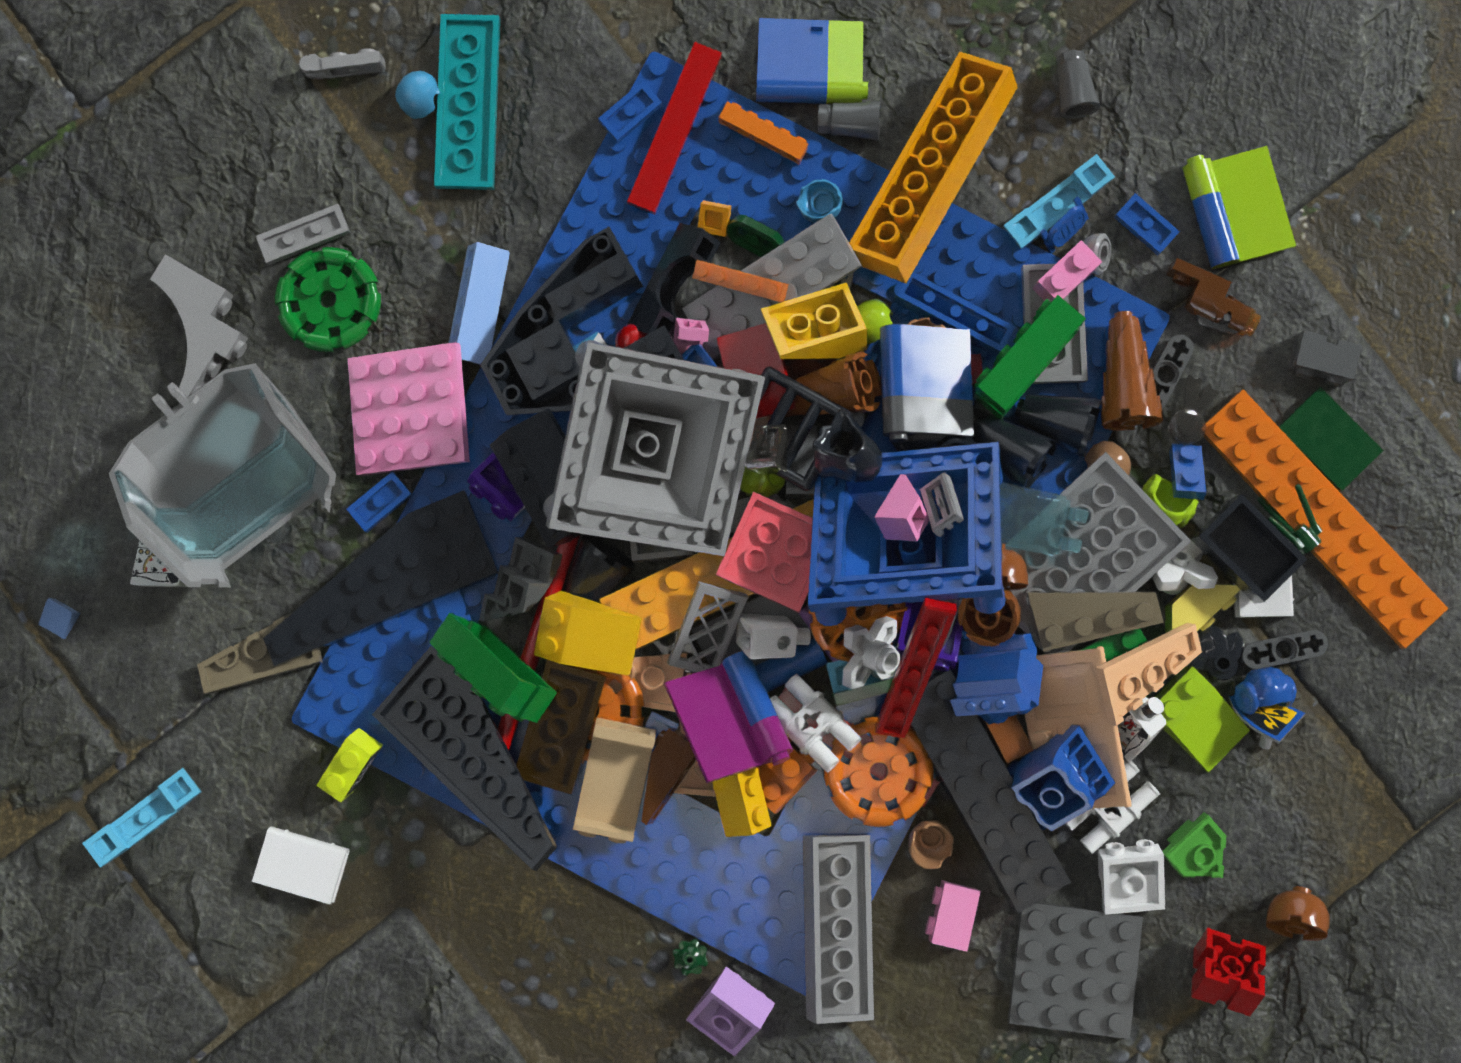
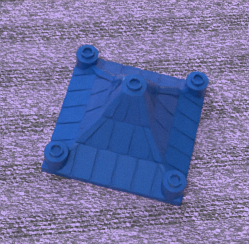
[808,442,1006,626]

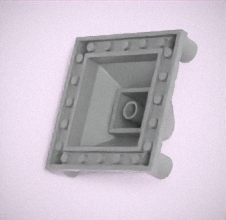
[543,340,765,556]

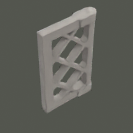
[667,581,749,672]

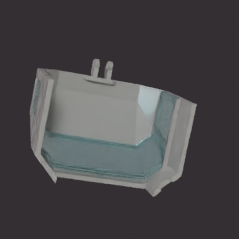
[109,363,336,588]

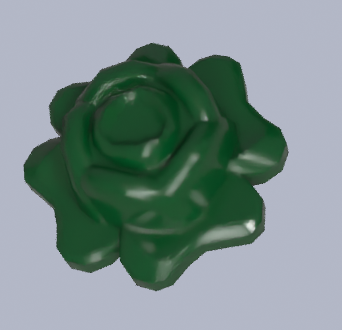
[673,939,708,976]

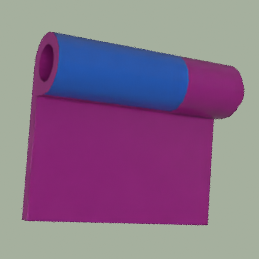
[664,651,793,784]

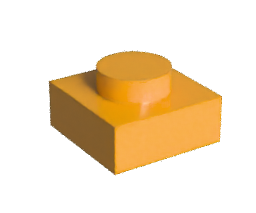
[698,200,732,237]

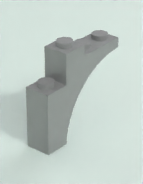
[150,254,248,398]

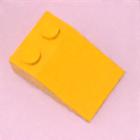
[761,283,867,359]
[534,591,642,675]

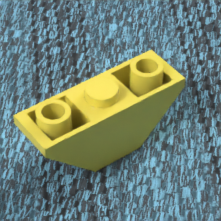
[1165,585,1241,633]

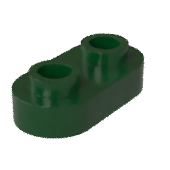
[727,215,784,257]

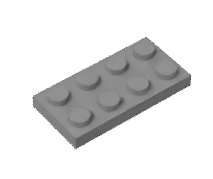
[1021,264,1088,384]

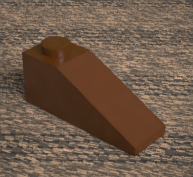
[641,728,696,825]

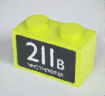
[316,728,383,802]

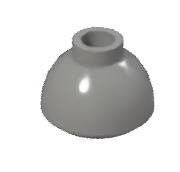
[1075,233,1111,275]

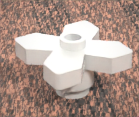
[1153,541,1218,595]
[842,616,900,689]

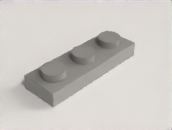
[256,204,351,265]

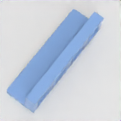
[449,242,510,365]

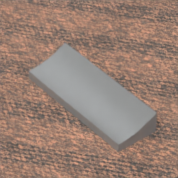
[803,834,874,1024]

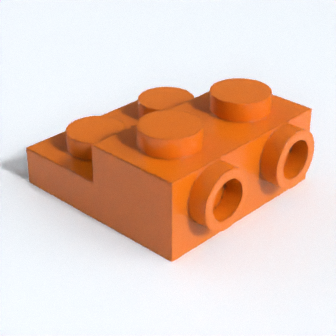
[757,736,817,814]

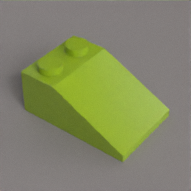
[1155,666,1250,773]

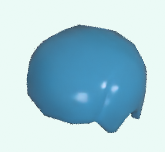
[395,71,440,119]
[796,179,843,223]

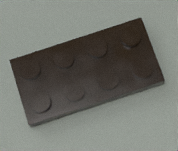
[516,660,607,794]

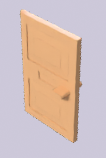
[1025,646,1132,809]

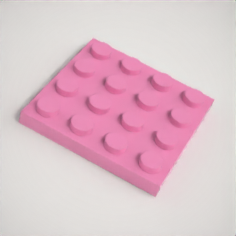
[348,342,470,476]

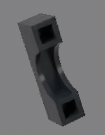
[627,223,721,336]

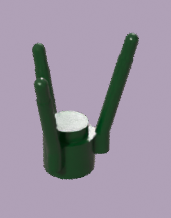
[1257,484,1323,554]

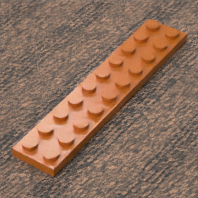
[1198,389,1449,649]

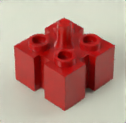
[1191,928,1266,1016]

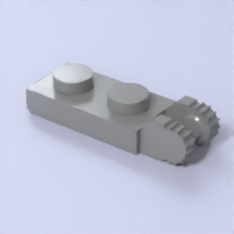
[298,49,386,79]

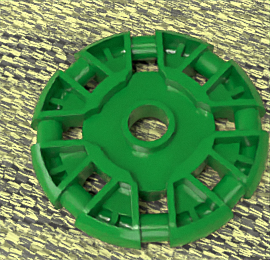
[275,247,381,352]

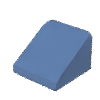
[38,598,81,639]

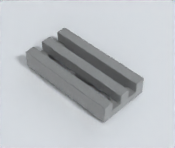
[920,472,964,537]

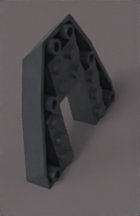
[480,227,684,415]

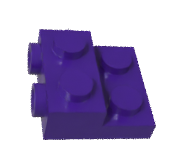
[467,452,525,522]

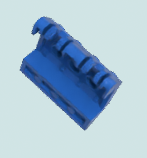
[863,272,1015,405]

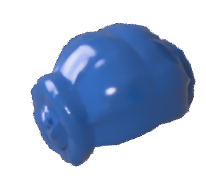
[1234,667,1297,715]

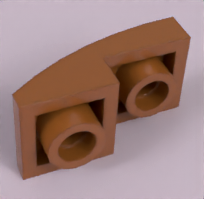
[980,715,1033,764]

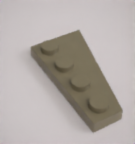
[1028,592,1164,652]
[197,613,323,694]

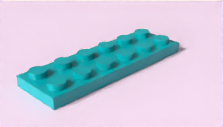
[434,14,500,190]

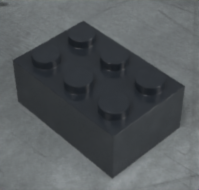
[1190,494,1307,604]

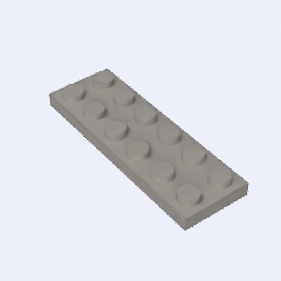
[682,214,862,359]

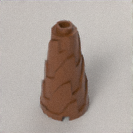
[1101,311,1163,431]
[785,352,882,417]

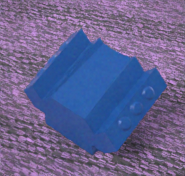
[950,633,1043,725]
[1006,725,1115,831]

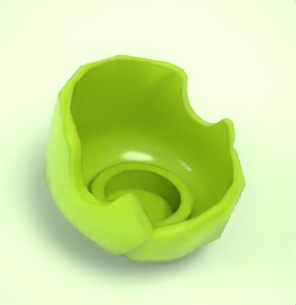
[857,299,893,344]

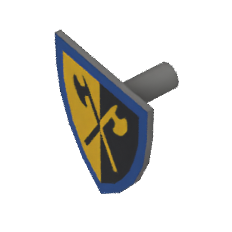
[1228,696,1305,749]

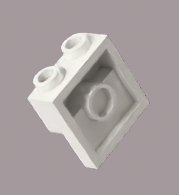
[1098,839,1165,915]

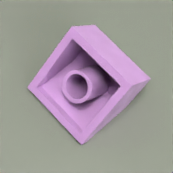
[686,967,775,1056]

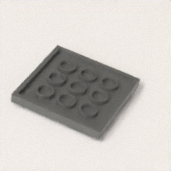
[1007,902,1143,1039]

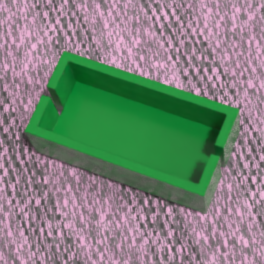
[973,295,1086,419]
[429,613,557,723]

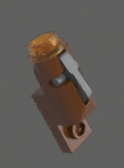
[1166,258,1261,337]

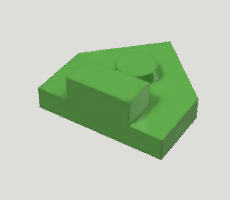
[1162,812,1227,878]

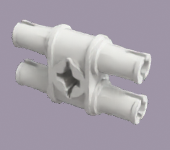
[770,674,861,773]
[1065,760,1160,854]

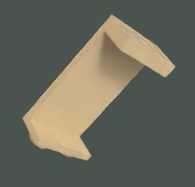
[573,717,656,843]

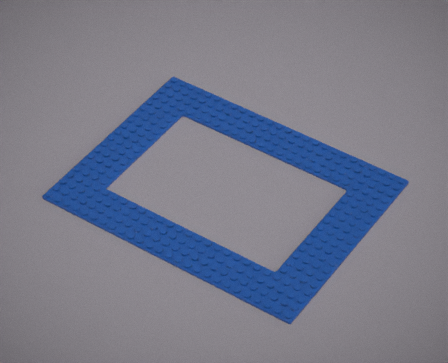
[292,52,1170,996]

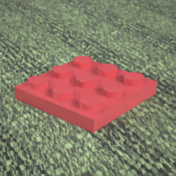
[716,492,813,613]

